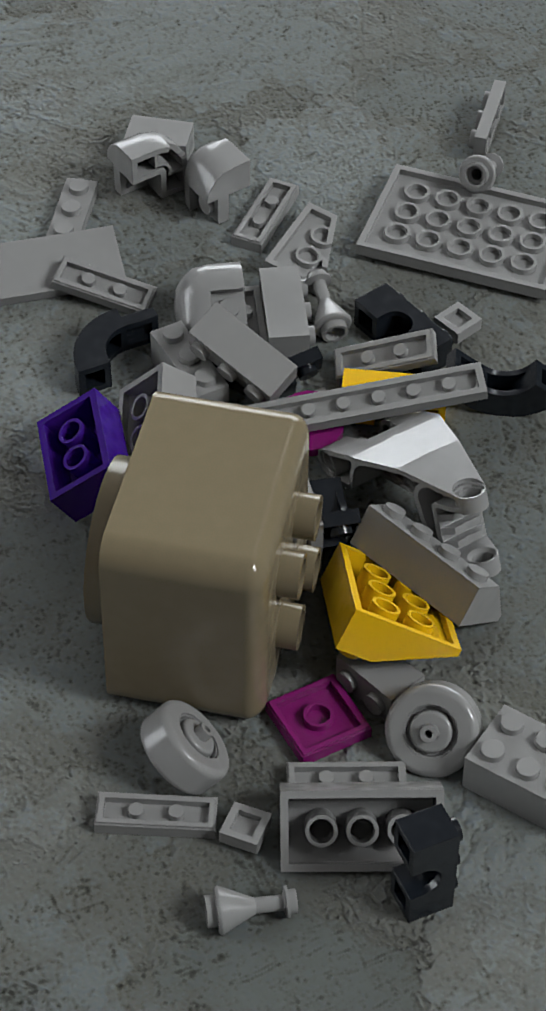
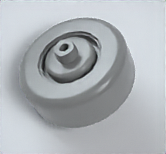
[385,680,483,778]
[140,700,229,795]

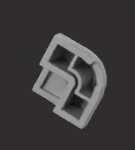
[107,131,188,198]
[185,138,250,224]
[174,261,248,331]

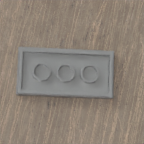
[0,225,126,306]

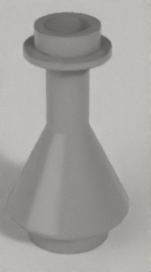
[459,153,504,193]
[305,269,352,342]
[203,885,298,935]

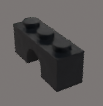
[354,283,453,374]
[390,803,463,923]

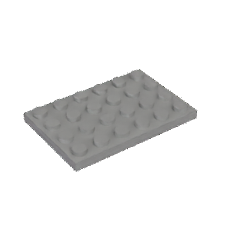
[355,164,546,300]

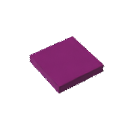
[265,674,372,762]

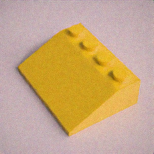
[320,542,462,662]

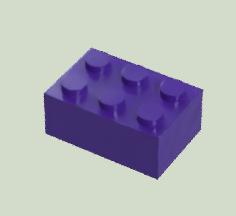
[37,388,128,522]

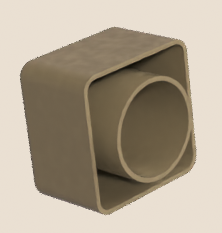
[83,391,323,719]

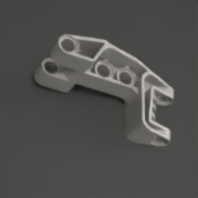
[318,411,501,578]

